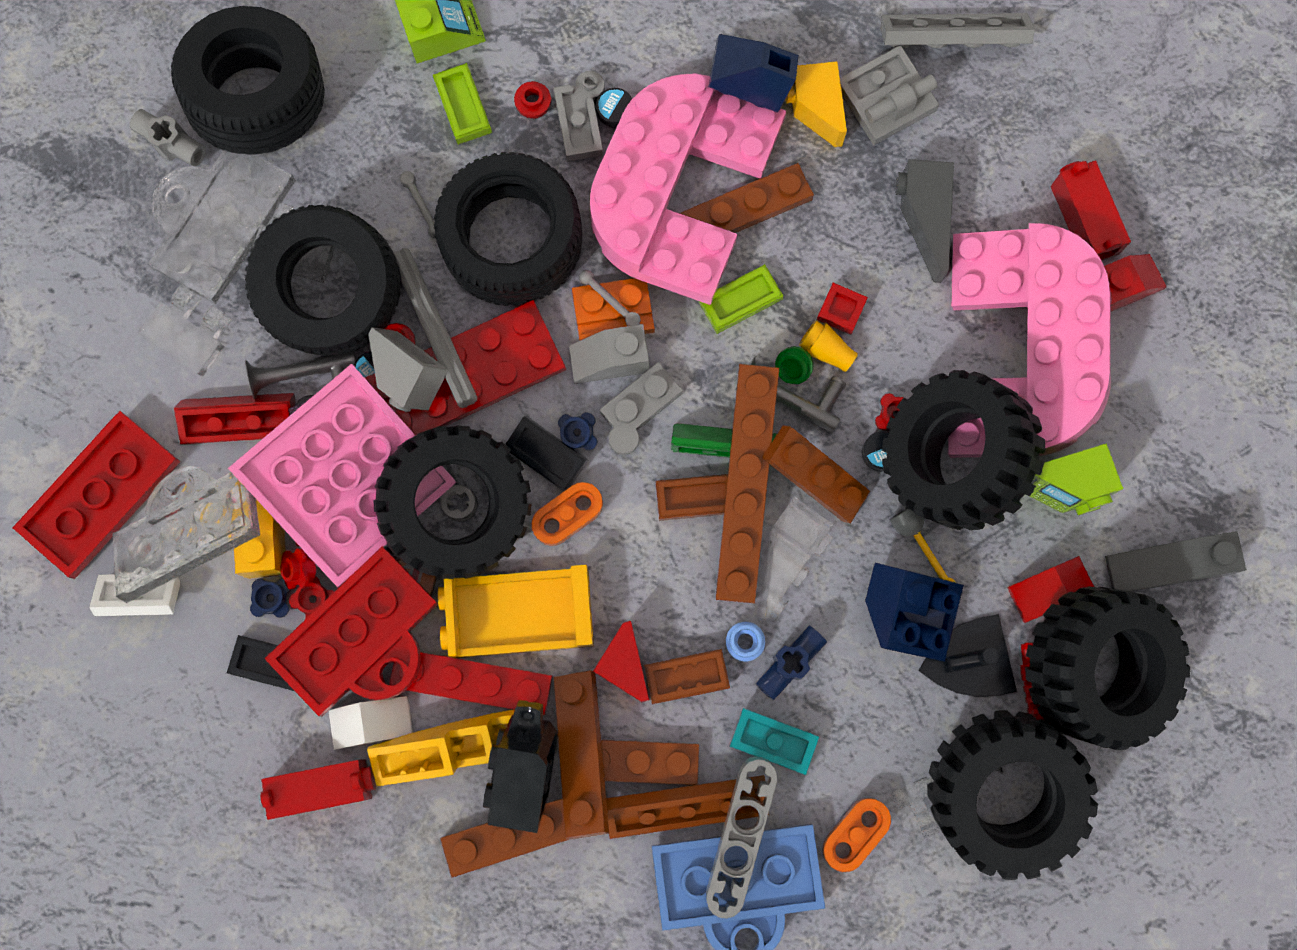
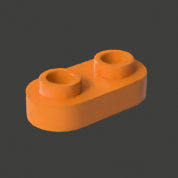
[532,482,603,546]
[822,798,891,872]

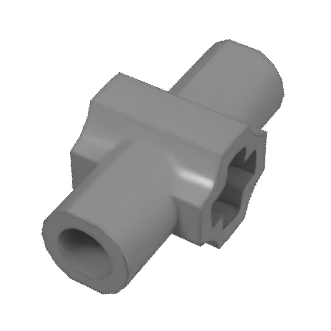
[129,109,206,167]

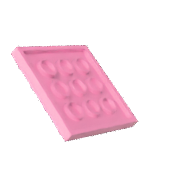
[228,364,456,588]

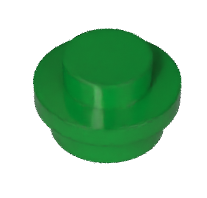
[775,346,814,384]

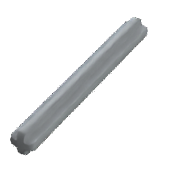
[393,248,477,408]

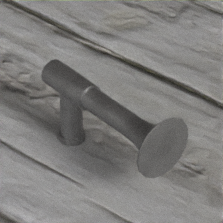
[245,351,356,399]
[735,356,846,433]

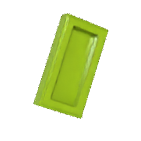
[433,63,492,145]
[699,264,783,334]

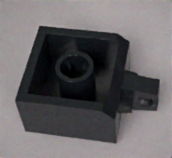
[483,700,558,833]

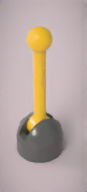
[889,509,956,583]

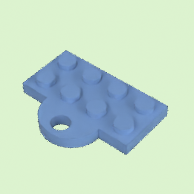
[652,824,825,950]

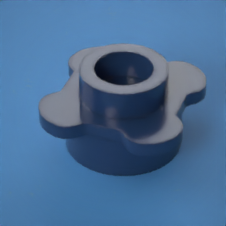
[558,412,598,450]
[250,578,291,618]

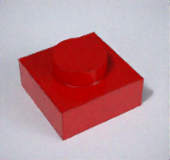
[816,282,868,335]

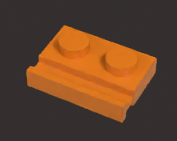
[572,278,655,340]

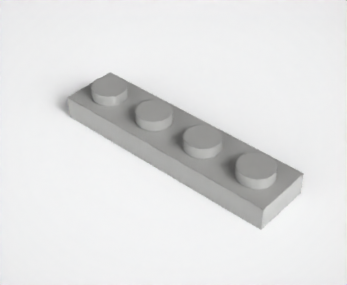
[880,13,1035,48]

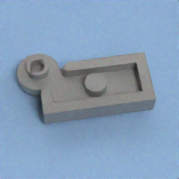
[553,71,605,162]
[599,362,683,455]

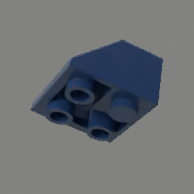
[708,34,799,113]
[865,562,964,662]

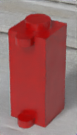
[1050,160,1131,261]
[260,759,376,820]

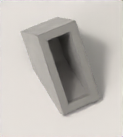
[569,324,649,384]
[369,327,448,412]

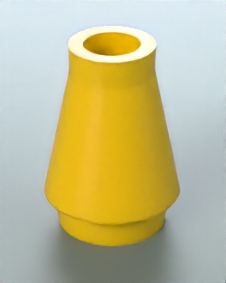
[799,320,858,372]

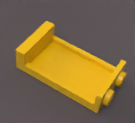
[438,565,594,658]

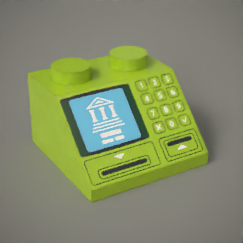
[395,0,486,64]
[1030,443,1123,516]

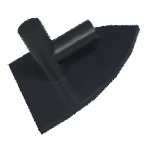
[918,614,1017,697]

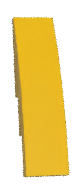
[367,709,515,786]

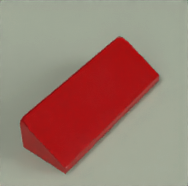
[174,393,295,444]

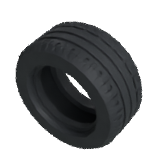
[434,152,583,306]

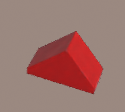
[1007,556,1094,623]
[593,621,649,702]

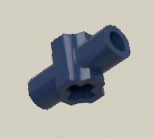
[755,625,827,701]

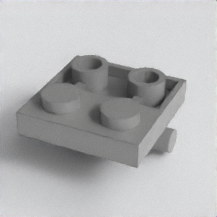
[840,45,939,146]

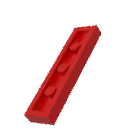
[389,652,553,715]

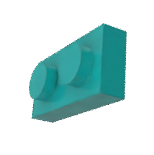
[729,708,819,775]

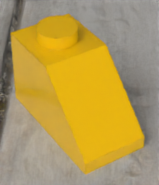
[785,61,847,147]

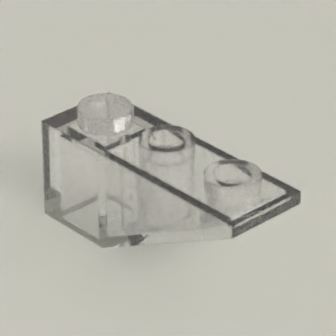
[758,497,833,624]

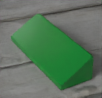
[671,423,778,458]

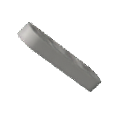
[706,756,777,919]

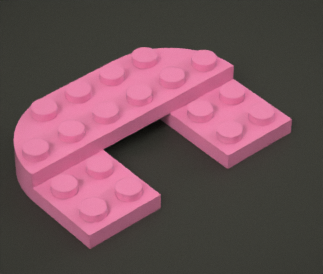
[590,73,786,305]
[948,223,1111,458]

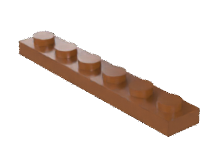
[716,364,779,604]

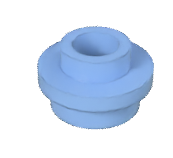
[726,622,765,662]

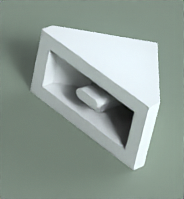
[329,696,413,750]

